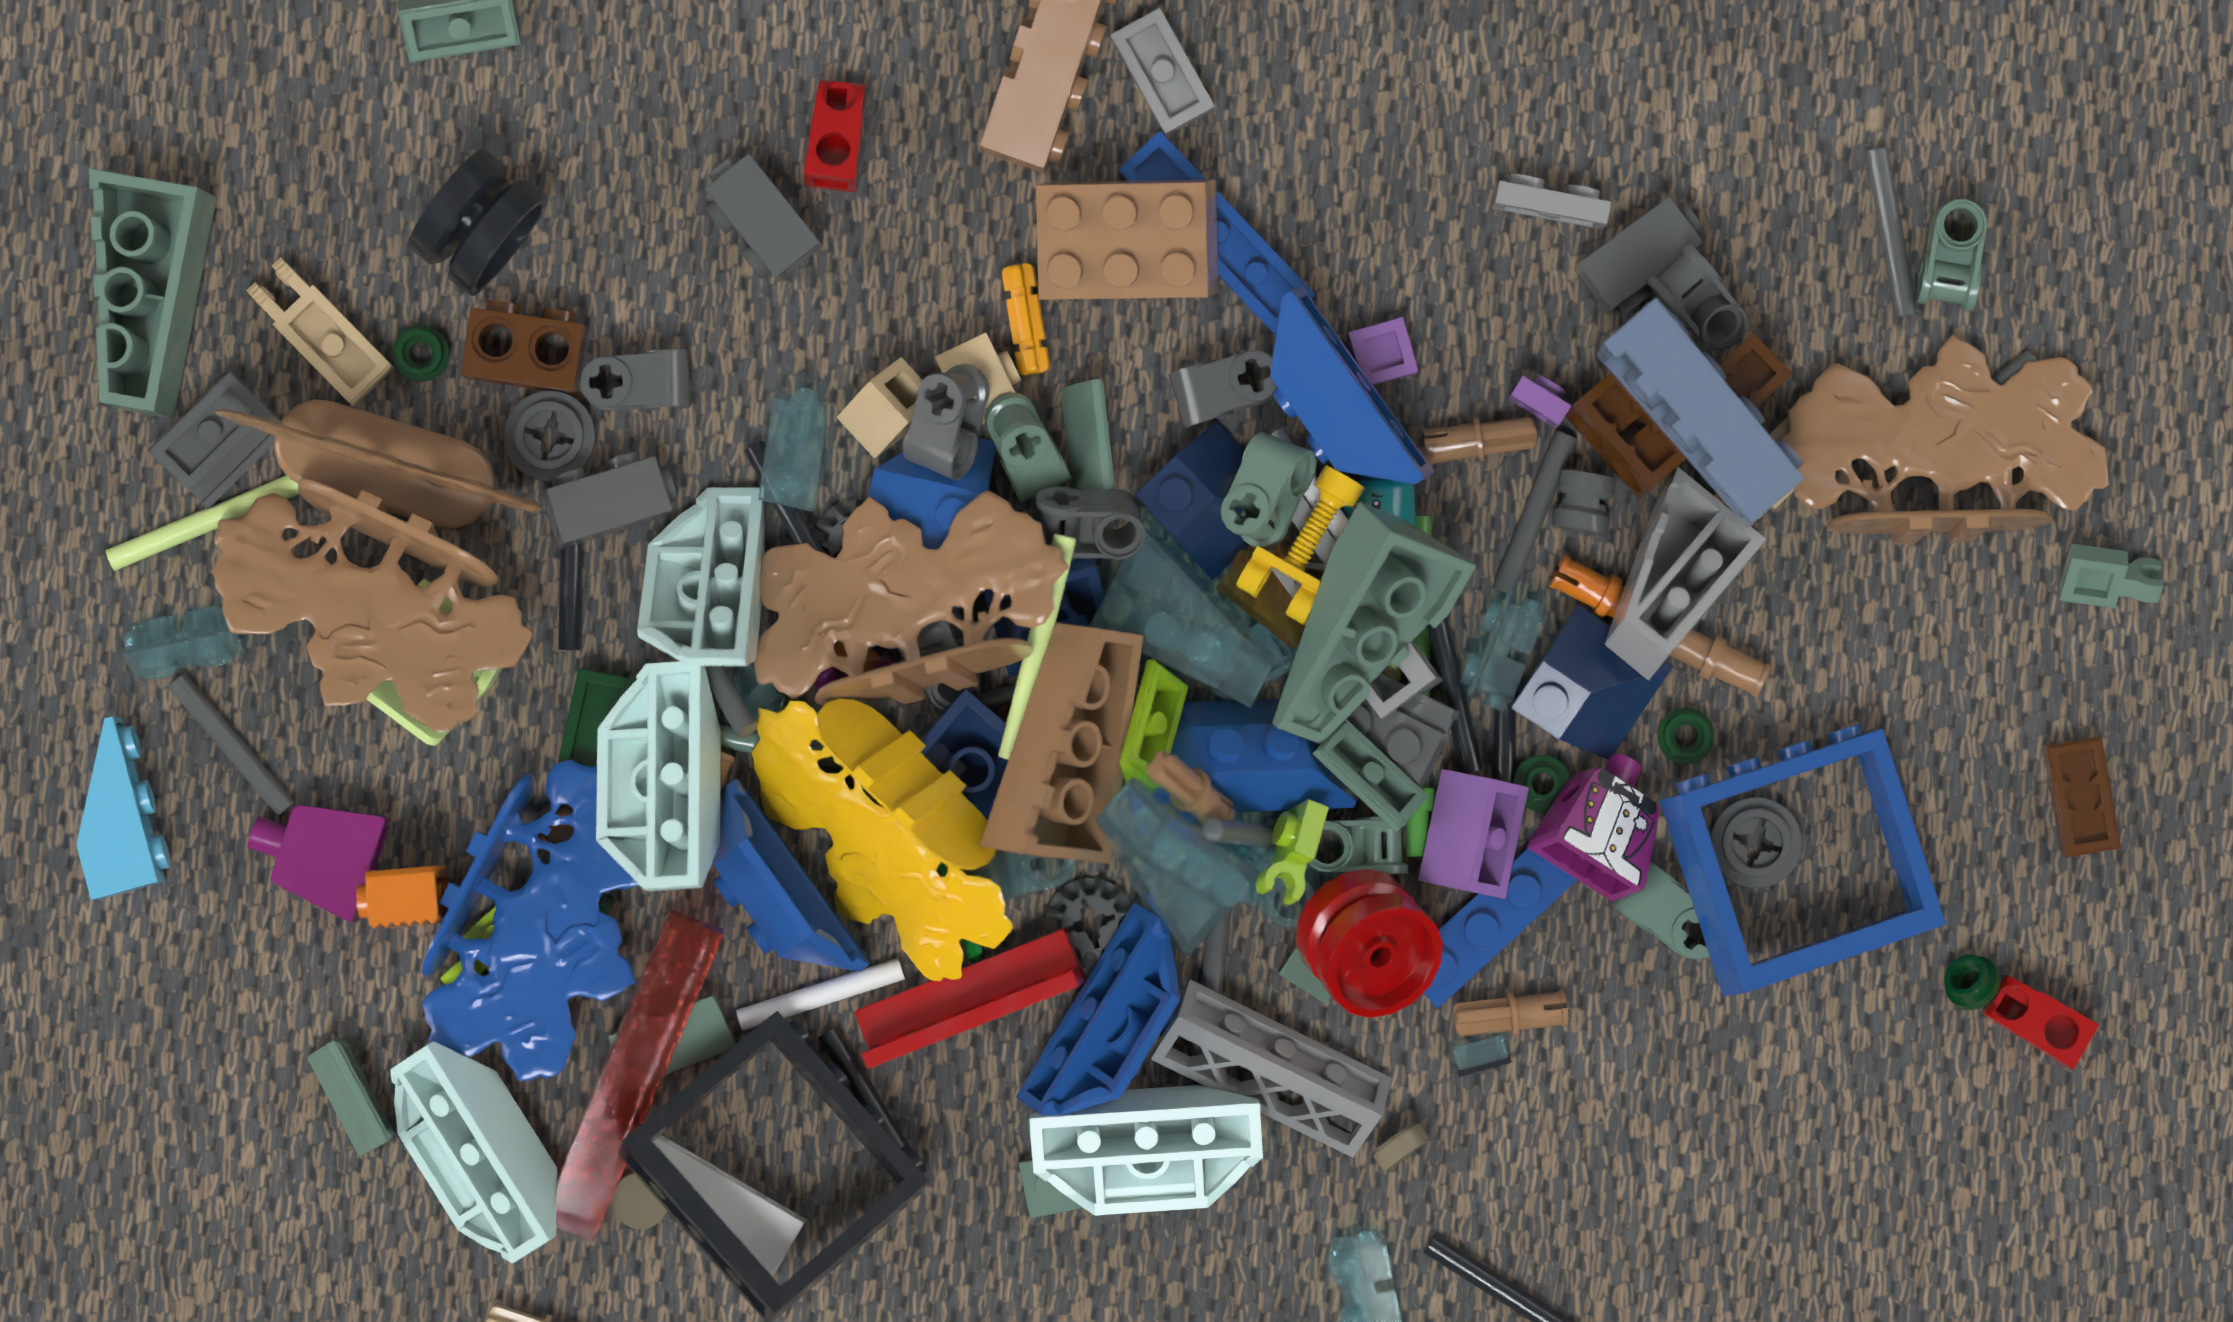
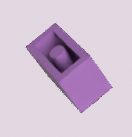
[1418,769,1529,899]

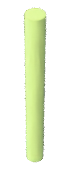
[106,475,300,571]
[998,533,1077,760]

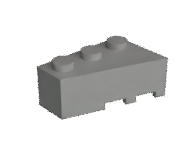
[1604,467,1766,681]

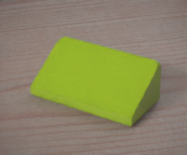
[1119,659,1188,790]

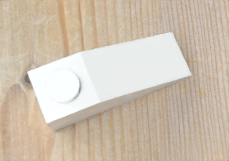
[653,1135,807,1277]

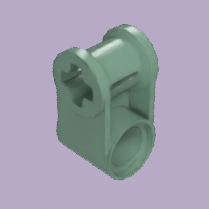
[1915,199,1987,312]
[984,393,1072,505]
[1221,432,1317,549]
[1307,817,1408,874]
[1612,861,1710,959]

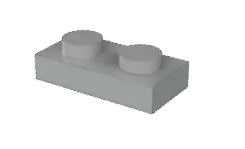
[1110,8,1215,136]
[1492,174,1612,230]

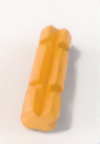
[1002,263,1050,375]

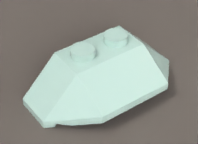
[637,487,765,666]
[596,661,721,891]
[390,1041,557,1264]
[1030,1085,1263,1215]

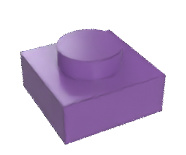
[1347,317,1419,386]
[1508,374,1571,429]

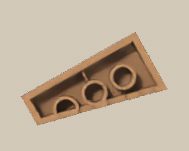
[980,0,1117,175]
[980,623,1143,864]

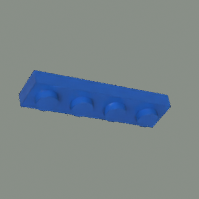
[1119,131,1316,335]
[1423,848,1577,1009]

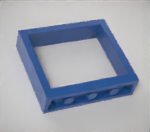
[1659,724,1946,997]

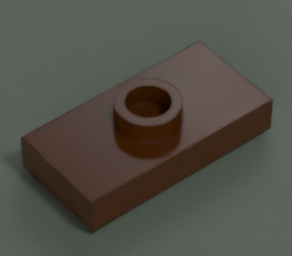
[2042,736,2121,858]

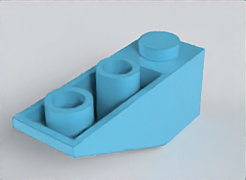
[76,716,171,900]

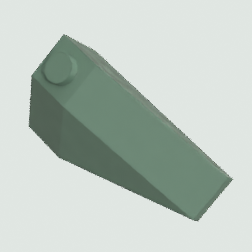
[1272,502,1477,744]

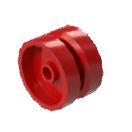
[1296,869,1443,1018]

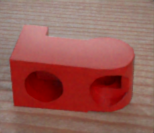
[803,79,866,193]
[1982,975,2099,1071]

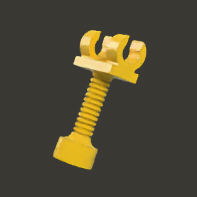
[1236,465,1364,626]

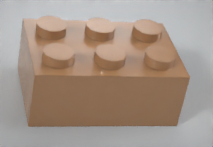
[1036,179,1219,300]

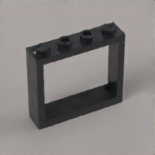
[617,1011,929,1322]

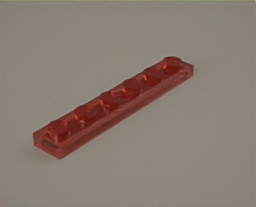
[556,909,724,1241]

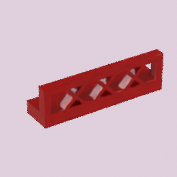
[854,927,1087,1069]

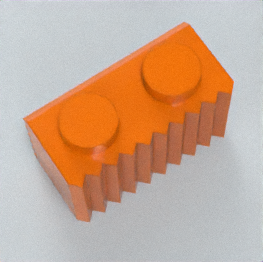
[356,866,449,929]

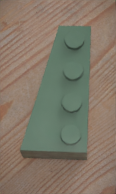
[88,168,217,419]

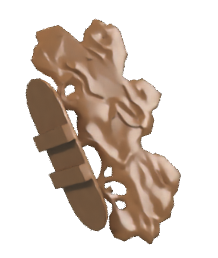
[1775,335,2109,545]
[214,399,543,529]
[211,479,533,732]
[753,491,1069,705]

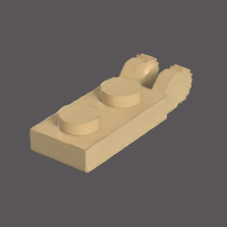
[246,257,395,407]

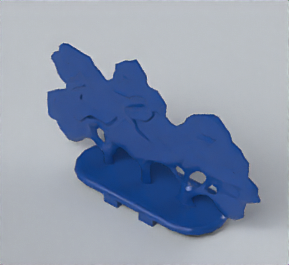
[421,759,640,1081]

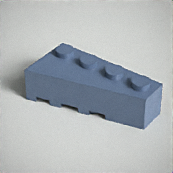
[1596,298,1804,528]

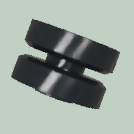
[407,149,548,296]

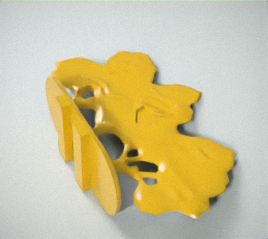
[751,698,1013,981]

